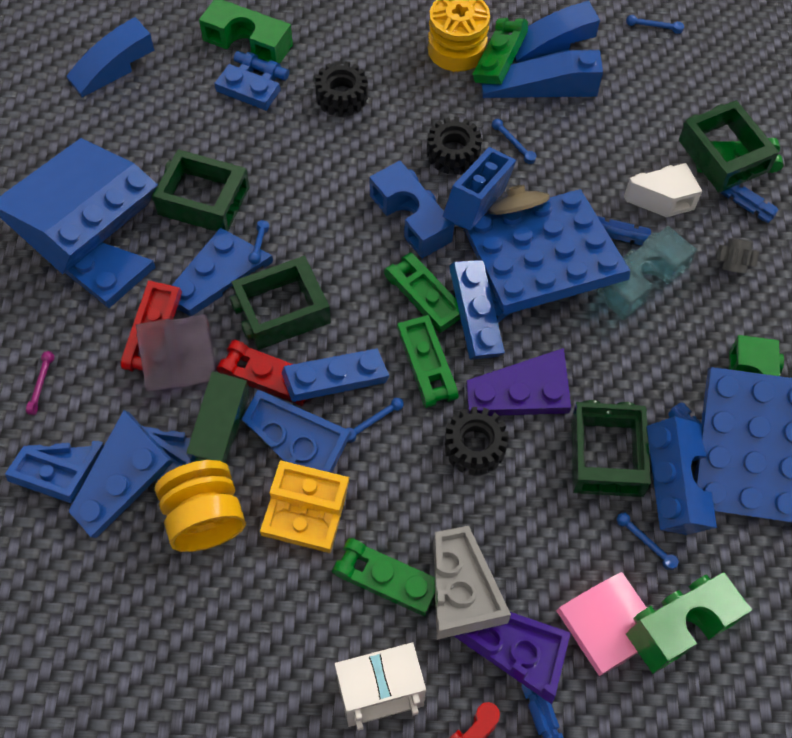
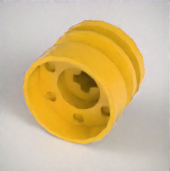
[428,0,490,72]
[154,460,246,552]

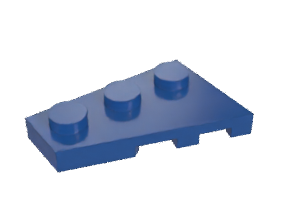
[171,228,273,317]

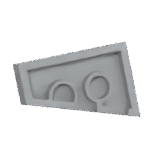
[433,526,511,640]

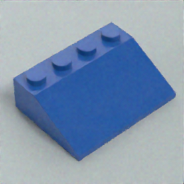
[0,138,158,274]

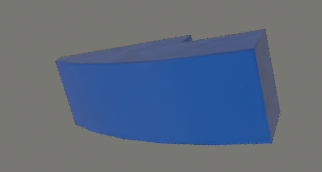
[514,0,600,63]
[67,17,155,97]

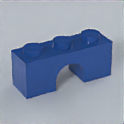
[369,161,455,259]
[647,416,717,535]

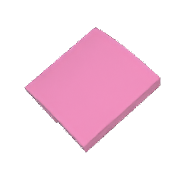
[556,572,647,676]

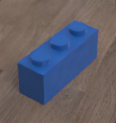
[442,147,516,231]

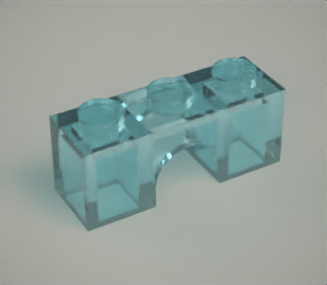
[596,226,697,320]

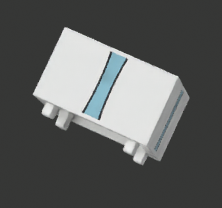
[335,642,426,731]

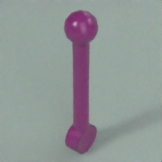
[26,351,55,415]

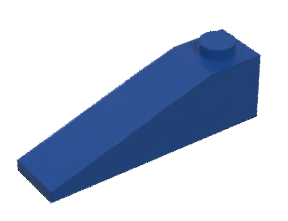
[481,50,603,98]

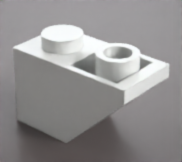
[624,163,702,217]

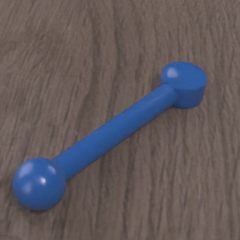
[626,15,684,34]
[492,119,536,164]
[248,220,269,264]
[346,397,404,443]
[616,513,679,570]

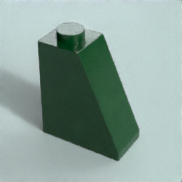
[186,371,250,463]

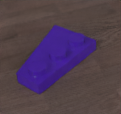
[466,348,571,416]
[454,612,571,704]

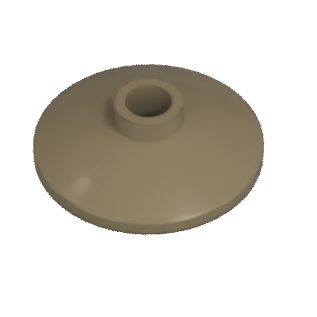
[488,185,550,215]

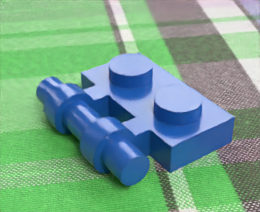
[214,51,289,111]

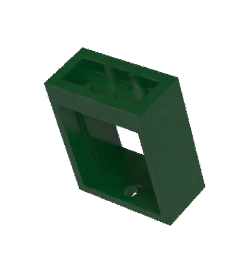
[678,100,779,193]
[152,149,250,232]
[229,255,331,350]
[571,400,651,497]

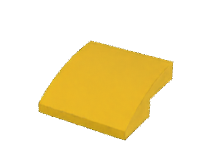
[260,460,349,553]

